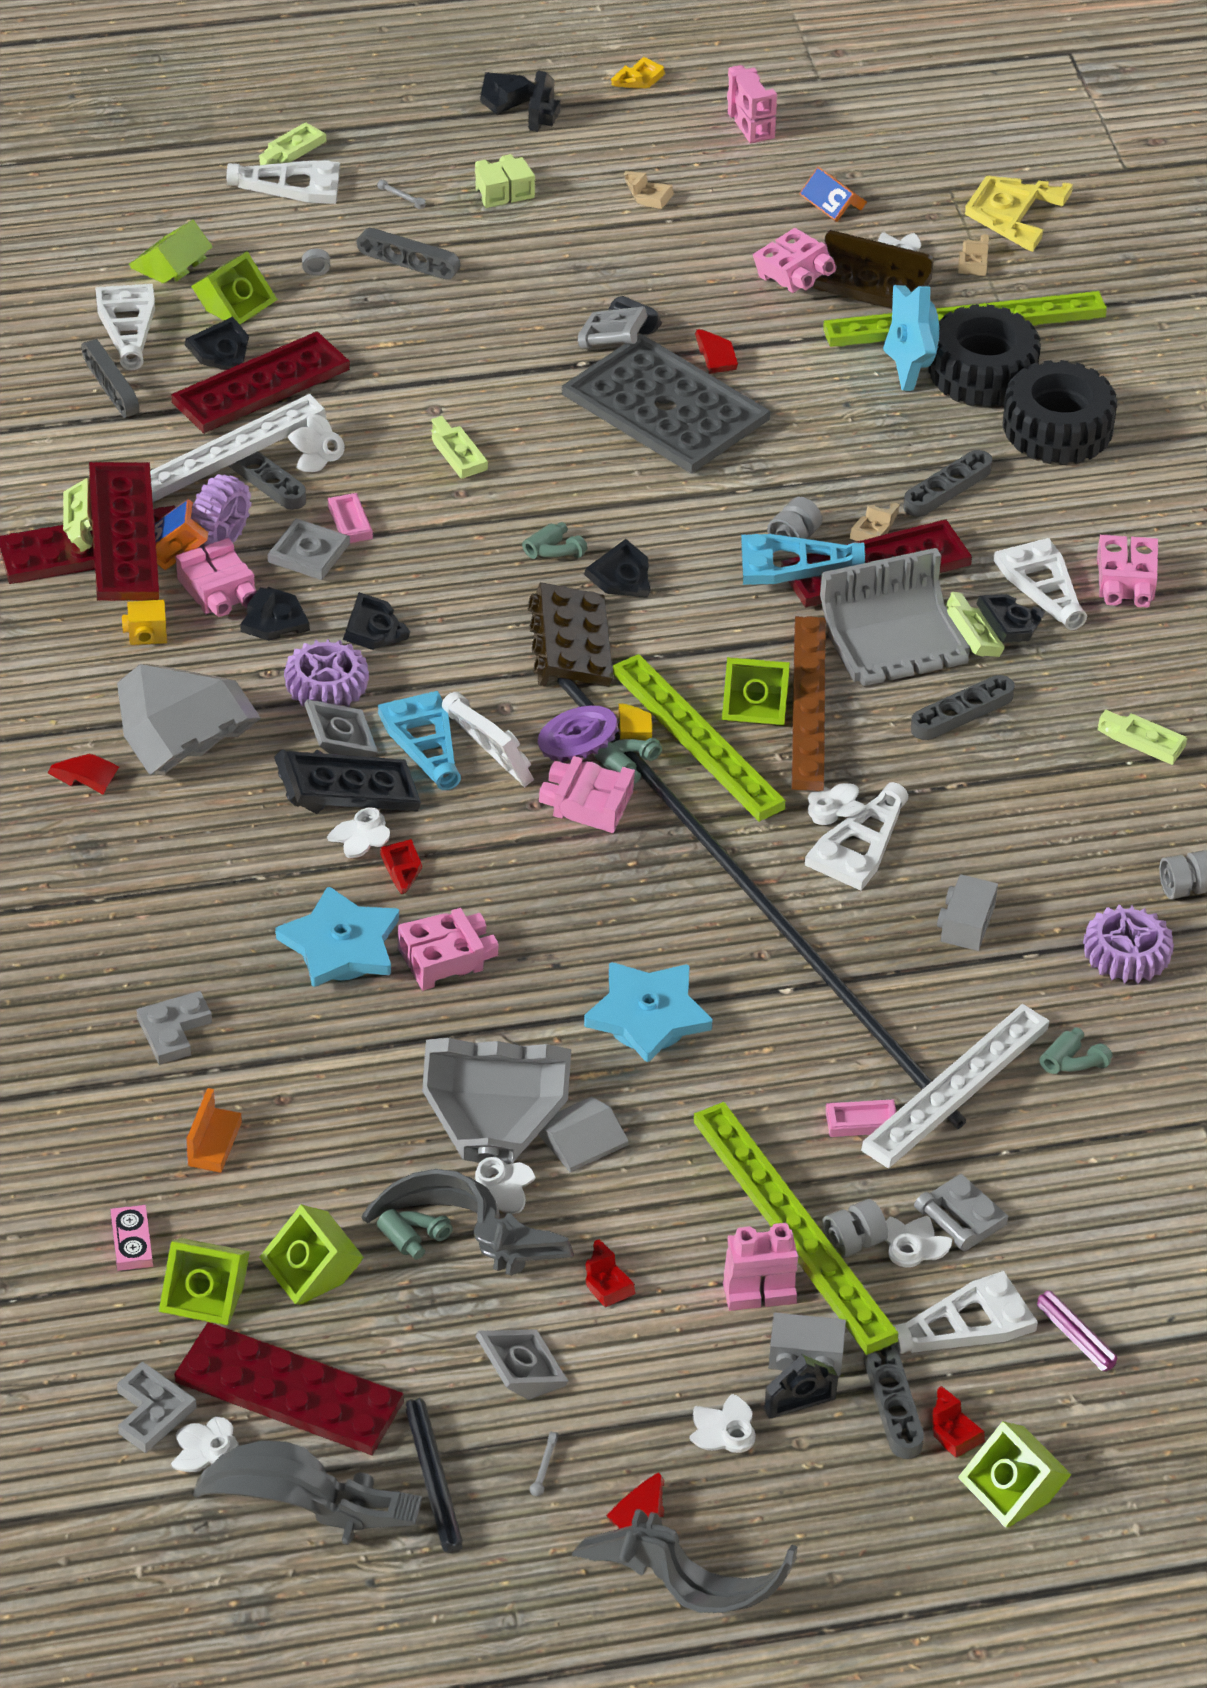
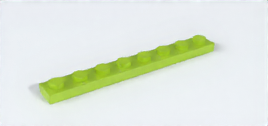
[613,654,786,822]

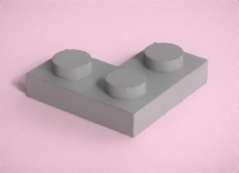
[136,991,212,1065]
[117,1361,196,1453]

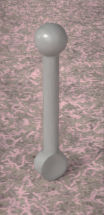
[377,179,426,209]
[530,1431,558,1497]

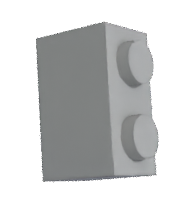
[937,874,998,951]
[768,1312,846,1376]

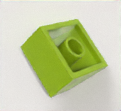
[129,219,213,283]
[191,251,278,325]
[722,657,790,725]
[259,1204,364,1305]
[159,1238,250,1326]
[958,1421,1071,1527]

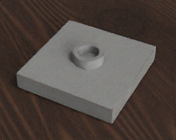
[268,518,350,580]

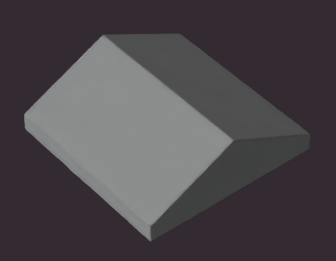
[304,699,378,757]
[539,1096,629,1172]
[476,1329,568,1400]

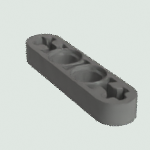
[356,228,461,280]
[81,339,140,418]
[903,450,993,517]
[228,451,307,510]
[911,675,1015,740]
[864,1344,924,1459]

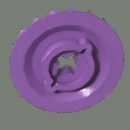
[538,705,619,763]

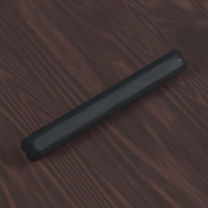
[406,1398,463,1553]

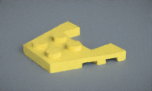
[965,176,1073,252]

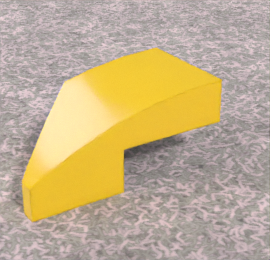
[611,56,665,88]
[618,703,652,741]

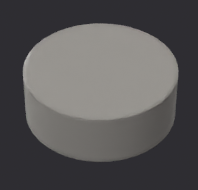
[302,249,330,276]

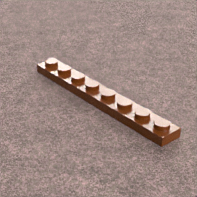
[791,616,826,791]

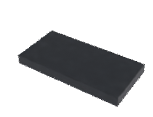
[283,751,421,811]

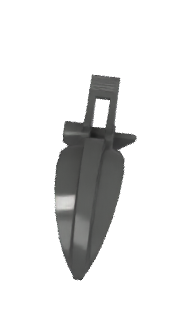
[361,1169,574,1276]
[193,1440,422,1545]
[572,1509,797,1613]

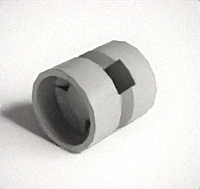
[767,497,822,552]
[1159,850,1207,899]
[822,1199,888,1259]

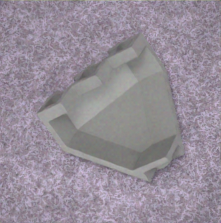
[117,664,261,775]
[422,1038,571,1164]

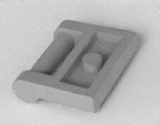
[578,306,648,349]
[914,1174,1008,1251]

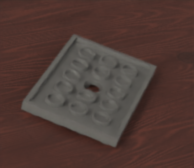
[562,334,770,474]

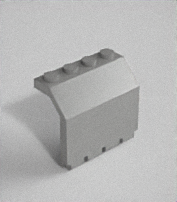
[820,548,970,686]

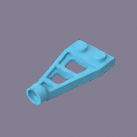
[741,534,865,585]
[378,691,461,790]

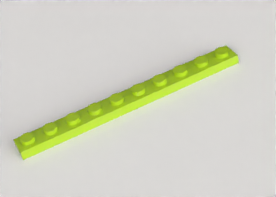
[823,291,1107,347]
[694,1102,898,1355]

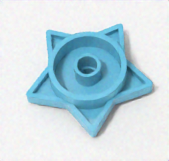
[883,285,939,391]
[275,887,399,987]
[584,962,713,1062]

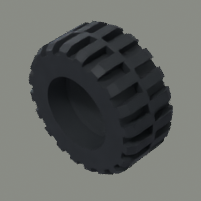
[928,304,1041,407]
[1002,360,1117,465]

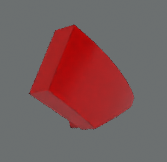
[695,329,738,374]
[48,753,119,795]
[380,839,422,895]
[585,1239,636,1308]
[933,1386,985,1458]
[606,1472,664,1529]

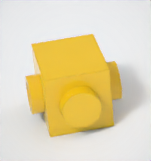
[122,600,167,645]

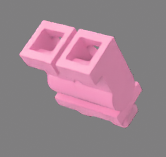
[727,65,777,143]
[753,228,836,293]
[1097,535,1158,608]
[176,538,257,617]
[539,756,635,833]
[398,908,499,991]
[723,1223,798,1311]

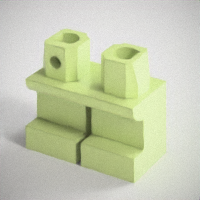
[475,154,535,208]

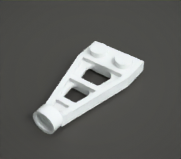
[227,160,340,204]
[95,283,155,370]
[994,538,1087,630]
[442,692,534,788]
[805,782,908,891]
[894,1271,1038,1355]

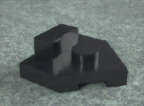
[528,70,561,132]
[480,72,536,115]
[185,316,249,370]
[584,539,650,598]
[240,587,310,641]
[343,592,410,650]
[976,594,1045,643]
[764,1354,838,1419]

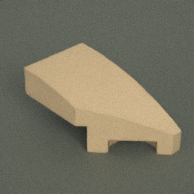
[624,171,674,209]
[958,234,989,276]
[850,503,900,541]

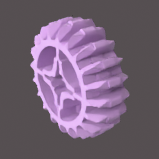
[191,474,251,552]
[284,639,369,707]
[1083,905,1174,984]

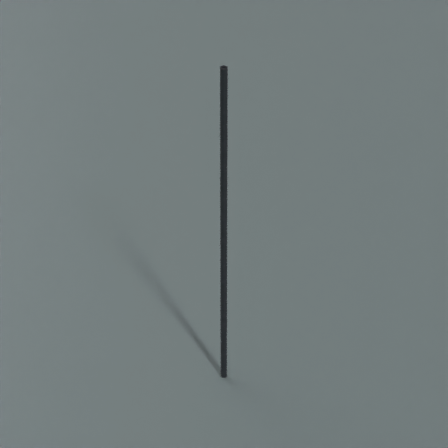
[557,678,966,1129]

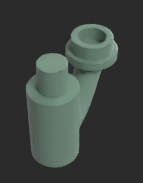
[522,522,588,559]
[595,738,662,784]
[1039,1027,1112,1074]
[377,1209,453,1260]

